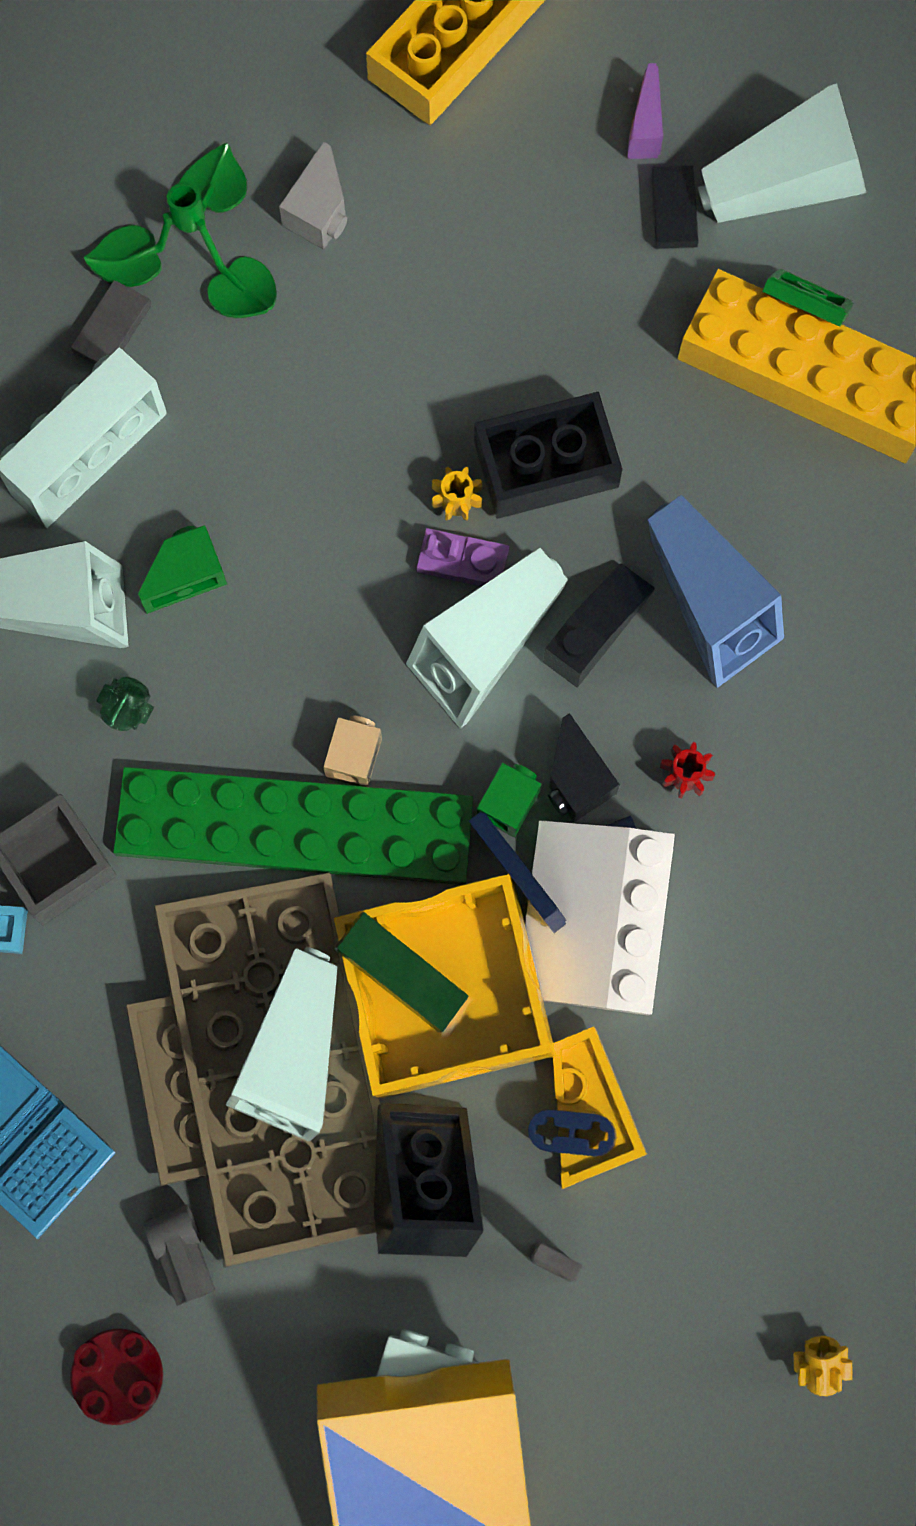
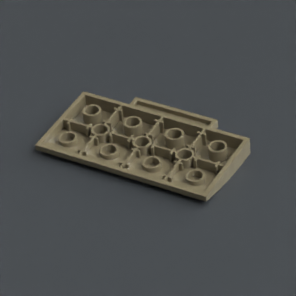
[126,873,380,1268]

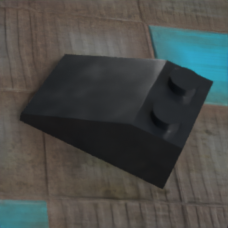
[374,1103,484,1257]

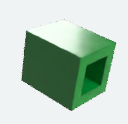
[477,763,542,838]

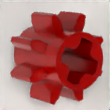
[660,742,715,799]

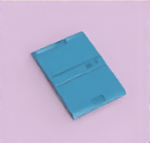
[0,1046,116,1239]

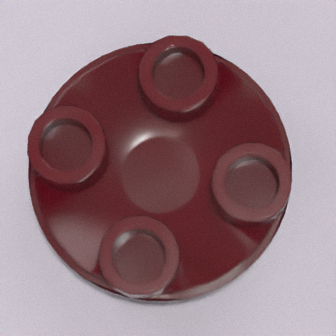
[70,1328,163,1425]

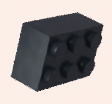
[474,391,623,519]

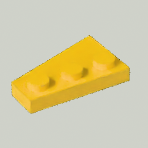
[553,1026,647,1189]

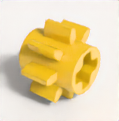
[432,467,482,521]
[794,1336,853,1396]

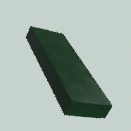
[334,912,469,1032]

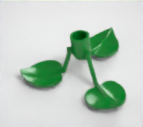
[84,143,277,318]

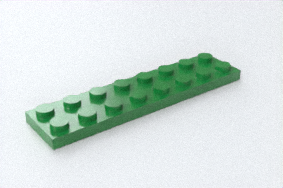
[113,767,473,885]

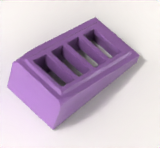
[627,63,663,159]

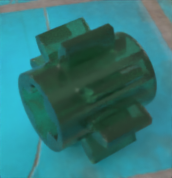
[96,677,154,731]

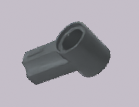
[143,1204,216,1306]

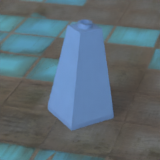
[648,495,784,688]

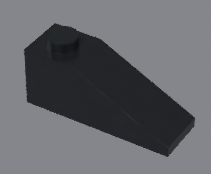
[543,563,655,688]

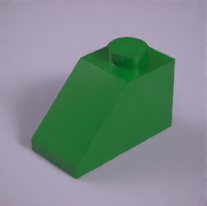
[138,525,227,614]

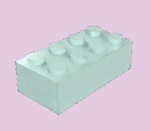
[0,347,167,529]

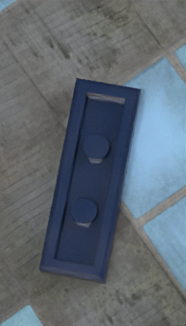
[469,812,566,933]

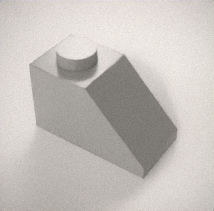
[279,142,347,249]

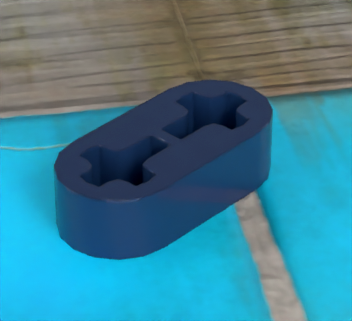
[528,1110,617,1156]

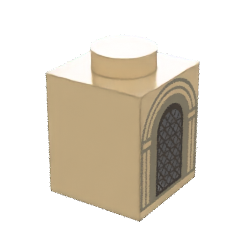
[323,716,382,787]

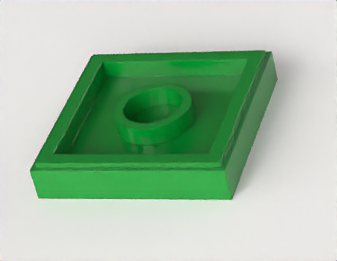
[762,269,854,327]

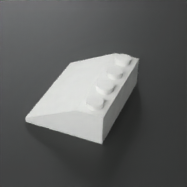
[525,821,675,1016]

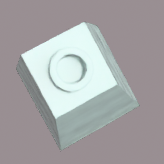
[698,83,866,223]
[0,541,129,648]
[406,548,568,729]
[226,947,337,1142]

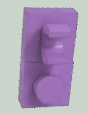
[417,528,510,587]

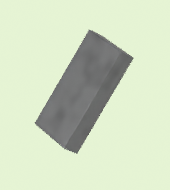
[71,280,152,365]
[530,1243,583,1281]

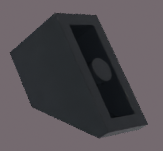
[548,713,620,822]

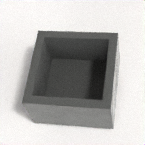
[0,794,117,926]

